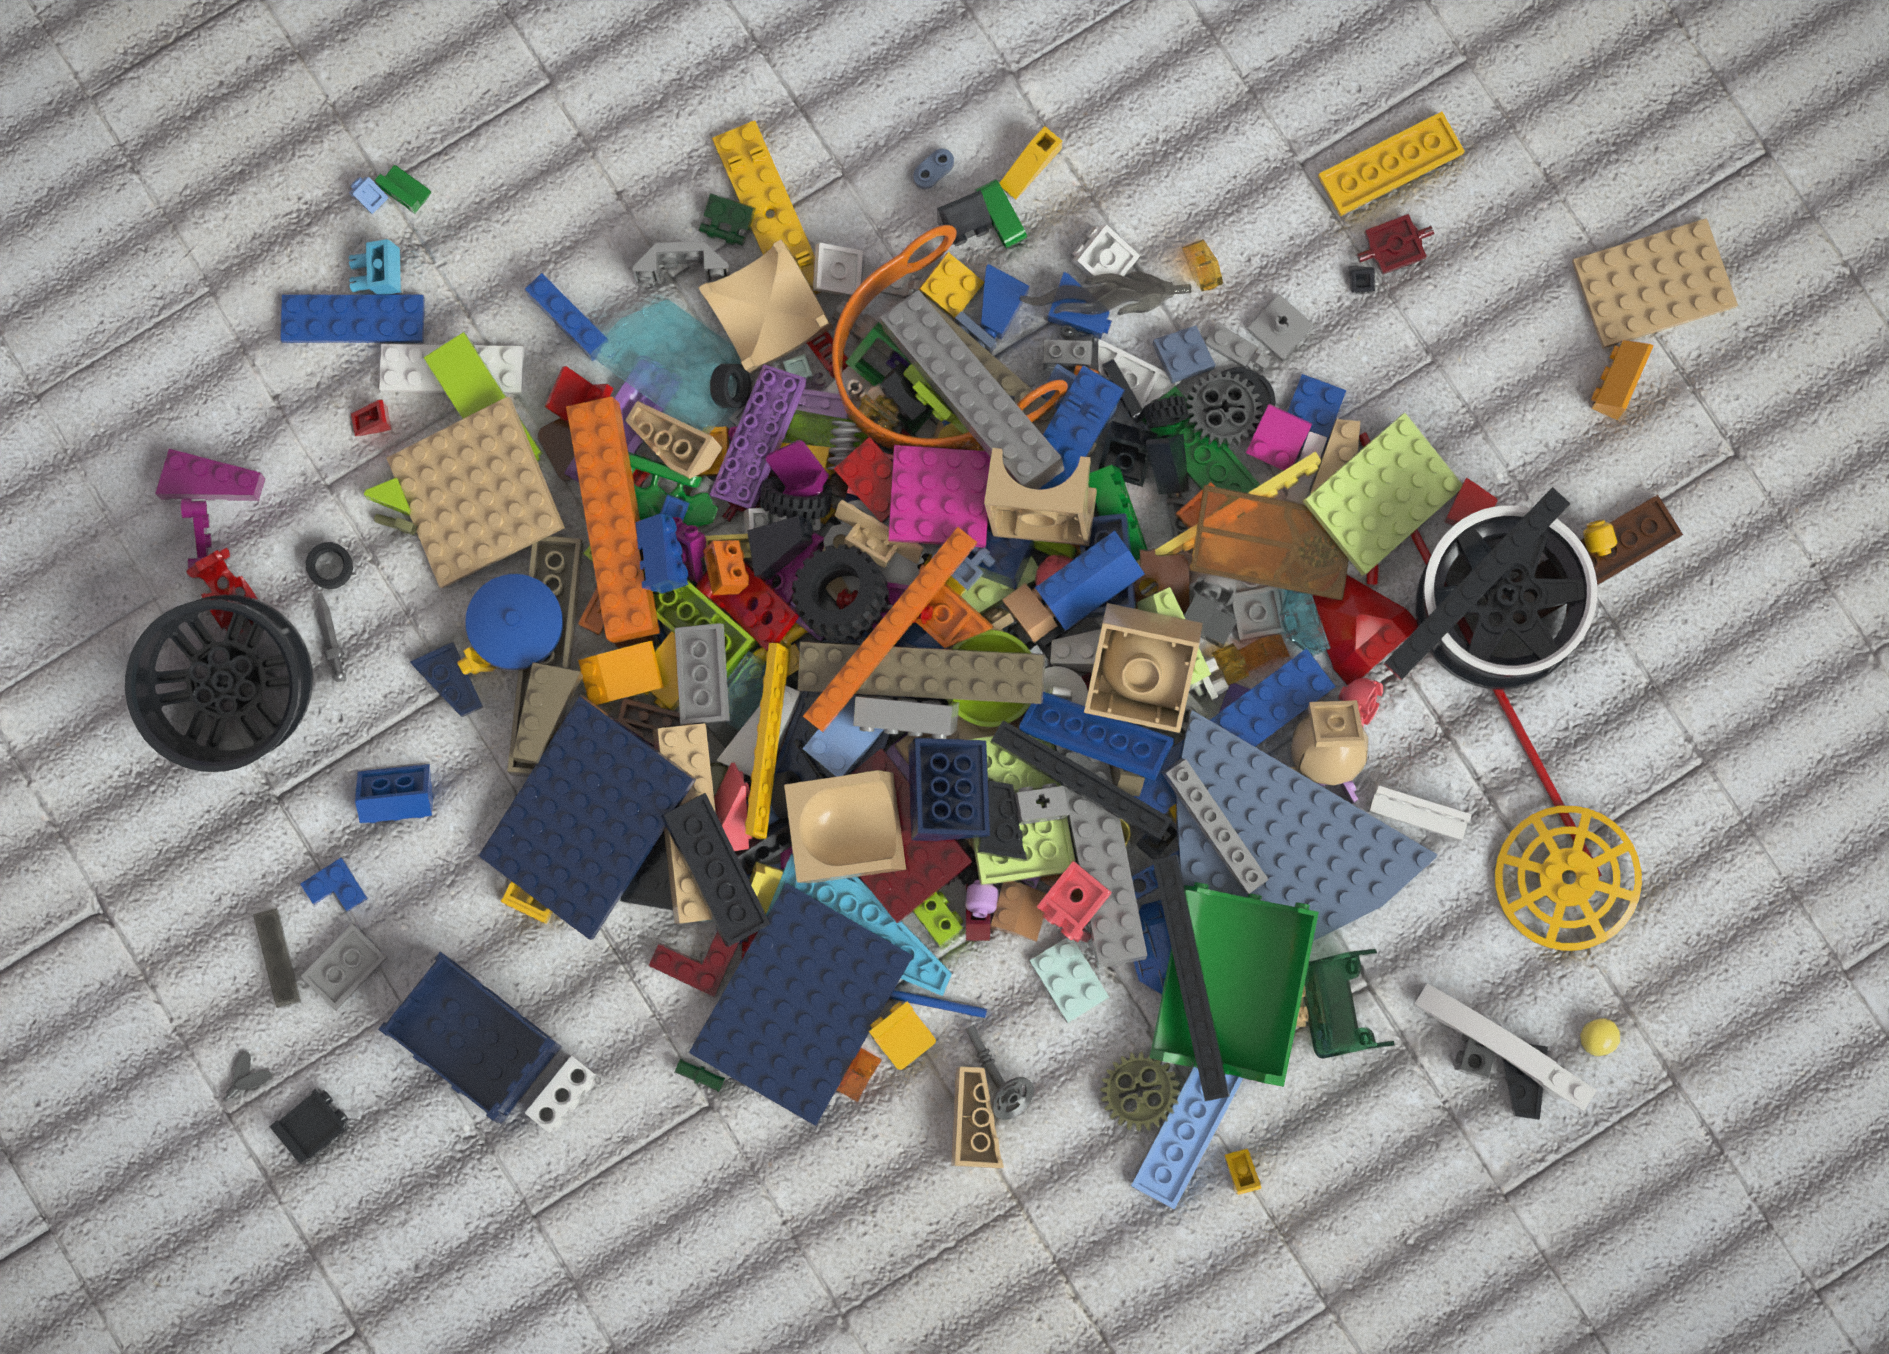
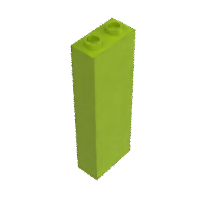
[424,332,543,462]

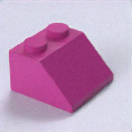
[1246,404,1312,471]

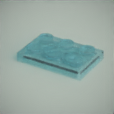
[724,651,767,731]

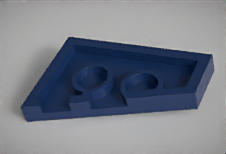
[410,642,484,717]

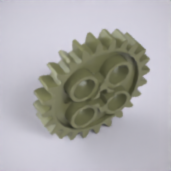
[1100,1051,1180,1132]

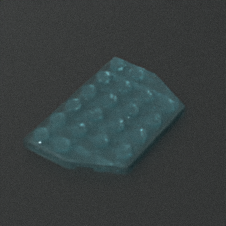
[591,299,741,435]

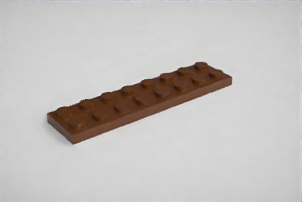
[1501,495,1683,624]

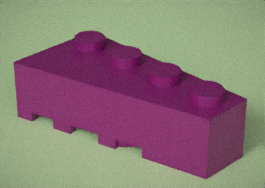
[155,449,266,501]

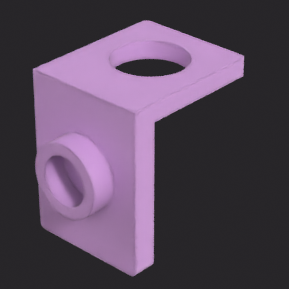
[1319,781,1358,804]

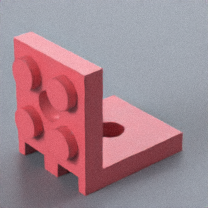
[1037,861,1112,943]

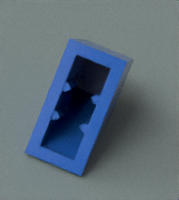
[981,264,1029,340]
[1048,272,1112,340]

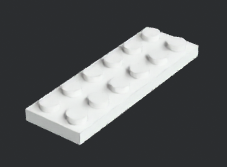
[379,344,524,394]

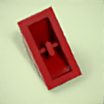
[351,400,392,436]

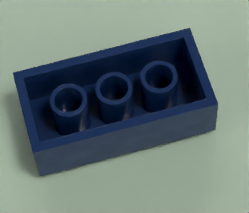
[1080,513,1137,618]

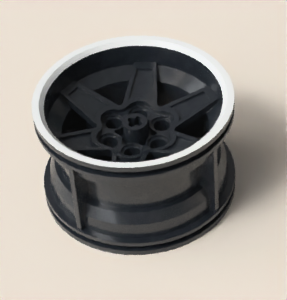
[1415,506,1597,690]

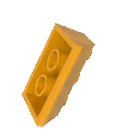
[1591,340,1654,420]

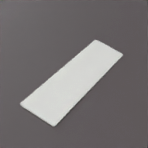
[1286,432,1327,505]

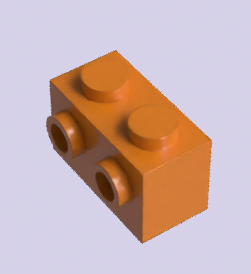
[703,540,749,595]

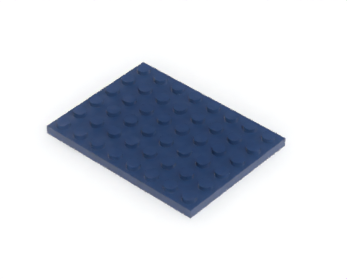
[479,696,696,940]
[689,883,913,1126]

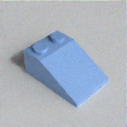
[803,694,884,777]

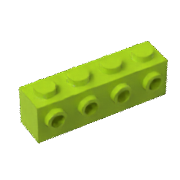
[913,891,964,947]

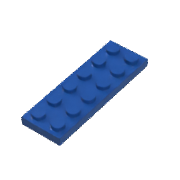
[280,295,425,343]
[1019,692,1174,781]

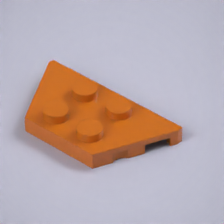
[916,564,994,648]

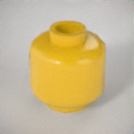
[1583,519,1617,556]

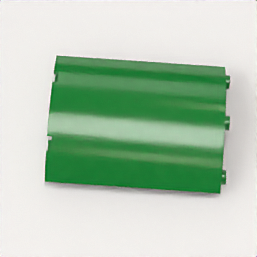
[1149,882,1319,1087]

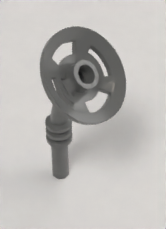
[965,1025,1034,1120]

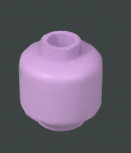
[965,880,998,918]

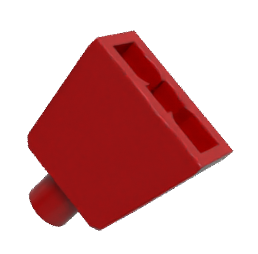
[1444,478,1498,526]

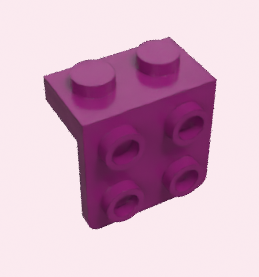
[766,440,829,497]

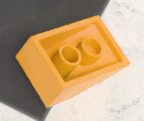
[578,641,664,705]

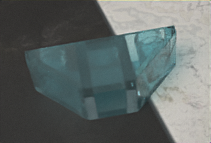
[1279,581,1330,656]

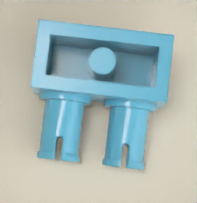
[349,239,401,295]

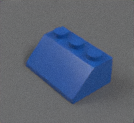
[355,764,433,823]

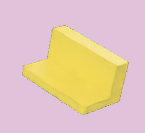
[749,862,783,914]

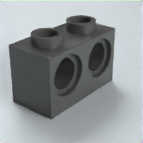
[1455,1034,1495,1079]

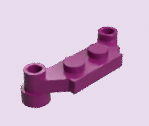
[181,499,212,577]

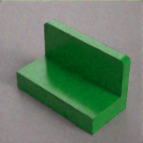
[374,165,431,214]

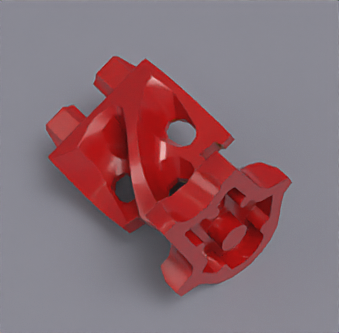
[186,547,258,635]

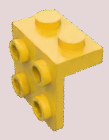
[869,1001,936,1070]

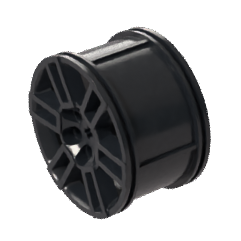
[125,594,313,772]

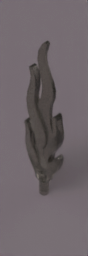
[1019,271,1192,315]

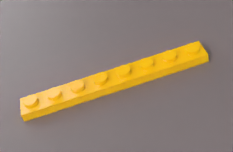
[745,643,790,839]

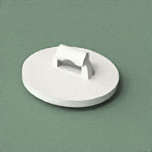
[1044,666,1088,706]

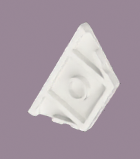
[1098,340,1181,409]

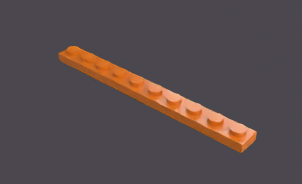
[803,527,977,732]

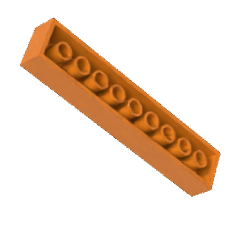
[566,396,660,643]

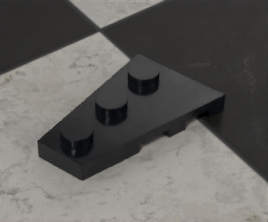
[977,780,1027,862]
[1502,1044,1548,1120]

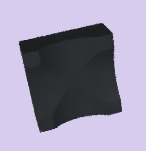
[881,363,928,421]

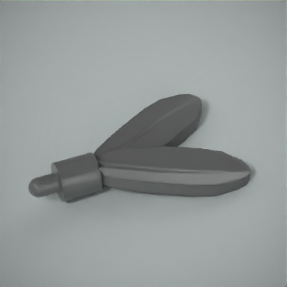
[223,1052,271,1101]

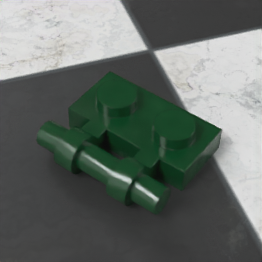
[699,193,756,246]

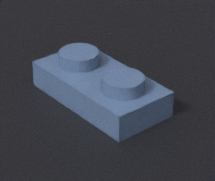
[955,311,997,353]

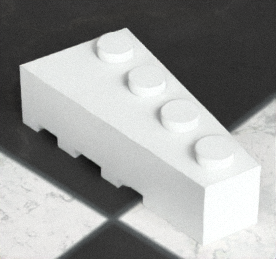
[1051,629,1101,672]

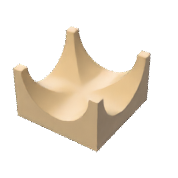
[698,240,834,375]
[984,448,1097,546]

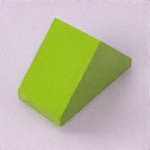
[364,477,411,516]

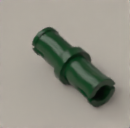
[674,1058,725,1092]

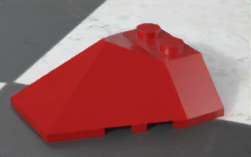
[1304,572,1418,686]

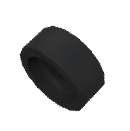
[710,364,751,408]
[305,542,353,589]
[771,771,801,819]

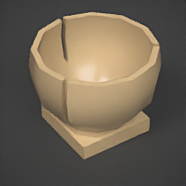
[1291,700,1368,786]

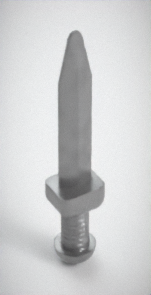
[318,593,346,682]

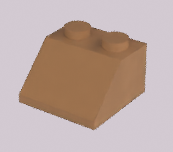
[990,881,1046,942]

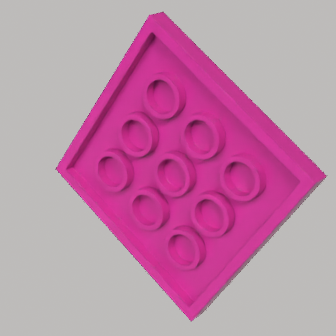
[888,445,991,548]

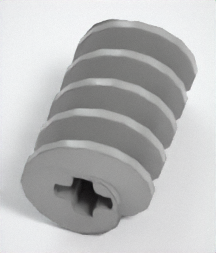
[827,421,862,471]

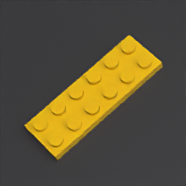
[1318,112,1465,216]

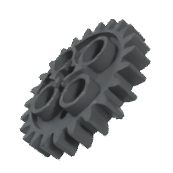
[1186,371,1263,448]

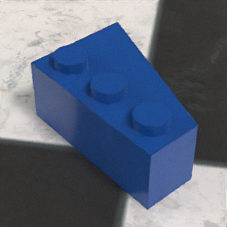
[636,513,688,594]

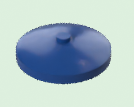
[465,574,563,670]

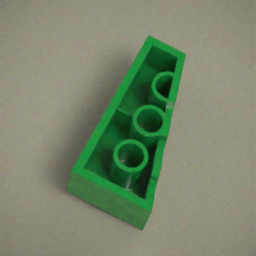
[1088,465,1148,561]

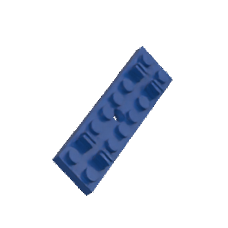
[1038,366,1125,490]

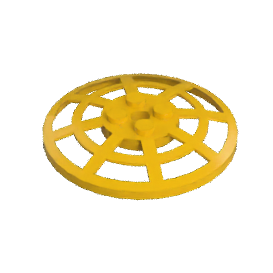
[1495,806,1642,951]

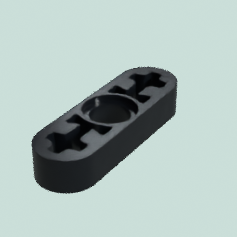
[1102,359,1145,424]

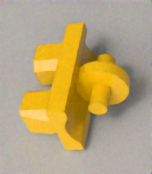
[457,647,497,675]

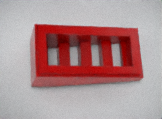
[806,332,848,378]

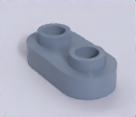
[913,149,954,189]

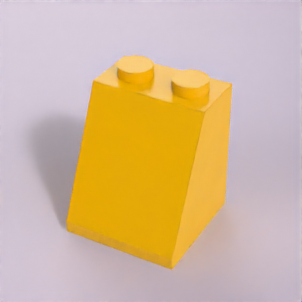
[644,631,679,711]

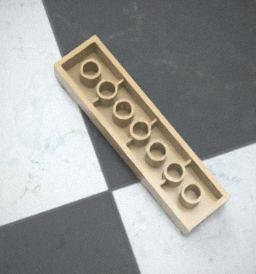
[653,723,716,924]

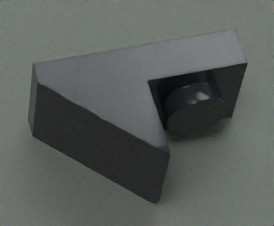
[1136,825,1177,860]

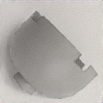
[1189,562,1237,607]

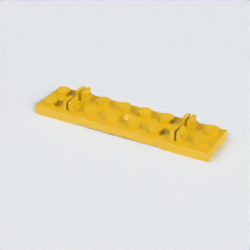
[712,120,820,295]

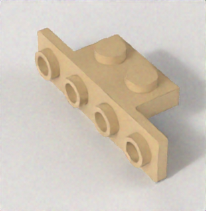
[835,500,924,568]

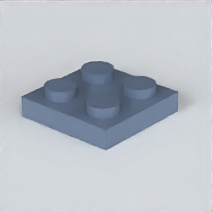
[1152,326,1215,384]

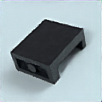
[269,1088,349,1165]

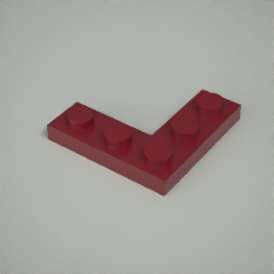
[649,930,740,997]

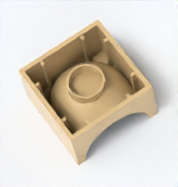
[1084,603,1203,733]
[784,770,906,883]

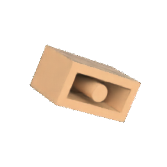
[1002,583,1057,643]

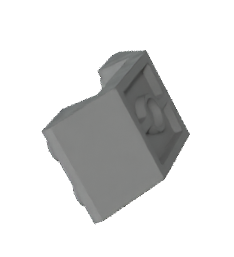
[633,241,730,287]

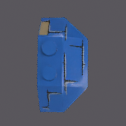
[1133,900,1171,995]

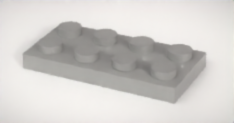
[675,623,730,725]

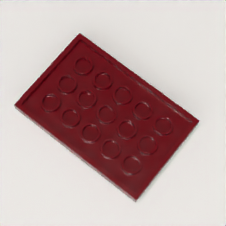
[850,748,973,923]

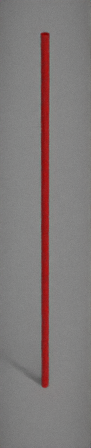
[1359,432,1602,877]

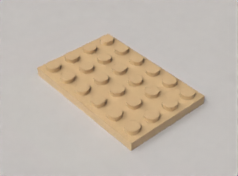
[1572,218,1738,349]

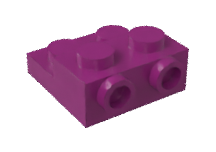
[673,517,707,583]

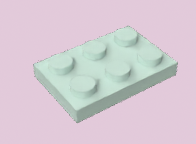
[1030,937,1109,1023]

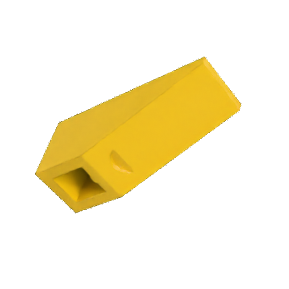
[999,126,1062,200]

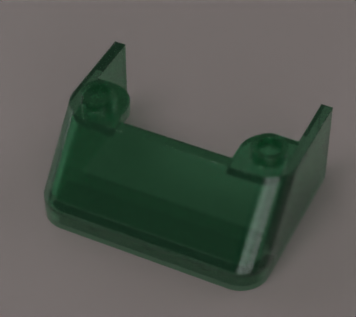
[1304,949,1395,1059]

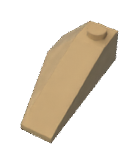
[625,401,722,479]

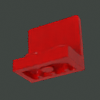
[545,366,614,424]

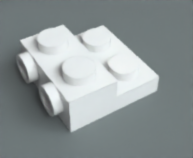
[1072,225,1140,292]

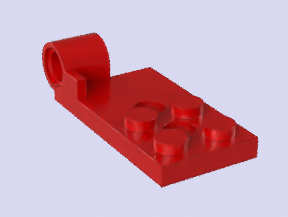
[696,560,800,651]

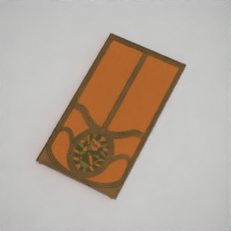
[1190,485,1349,600]

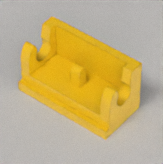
[501,881,553,924]

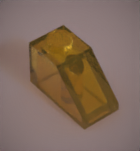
[1182,239,1224,292]

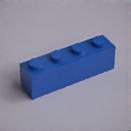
[525,273,610,361]

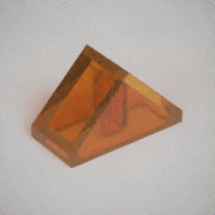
[1236,634,1290,674]
[837,1048,882,1102]

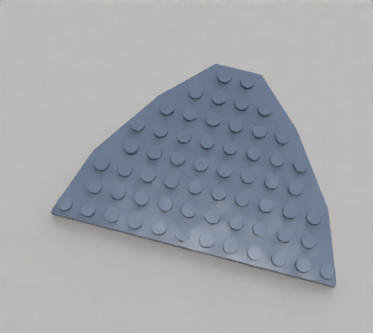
[1175,710,1438,941]

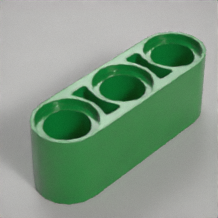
[975,179,1027,248]

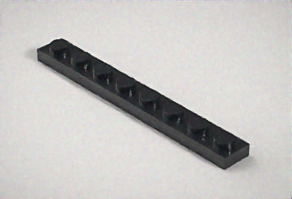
[990,720,1172,841]

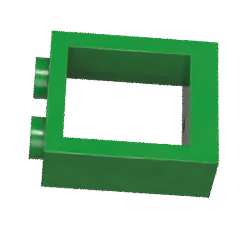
[845,322,912,386]

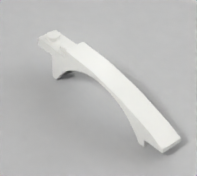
[1414,983,1597,1111]

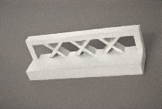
[1369,786,1472,841]

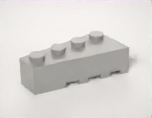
[853,695,959,739]

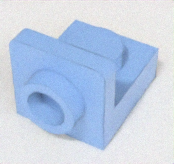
[349,177,389,214]

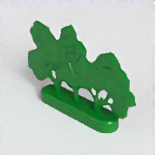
[579,452,718,527]

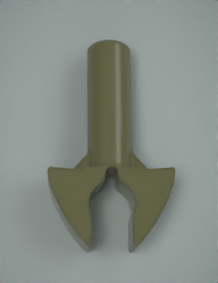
[374,514,418,535]

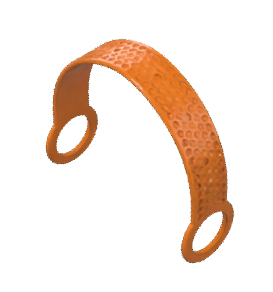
[832,225,1068,451]

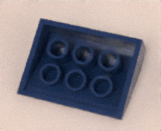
[908,738,990,841]

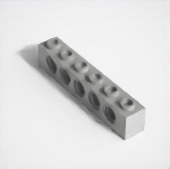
[1161,758,1269,894]

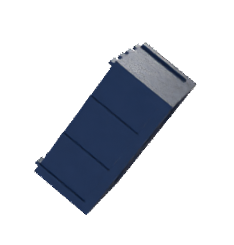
[378,952,562,1124]

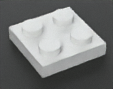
[813,243,863,297]

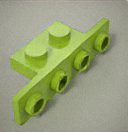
[903,364,969,434]

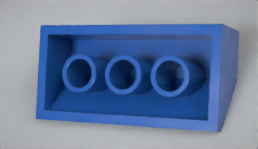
[1035,531,1145,631]

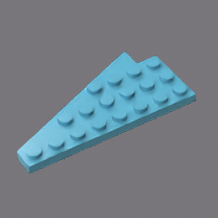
[766,854,952,996]

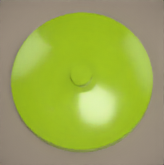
[946,630,1031,727]

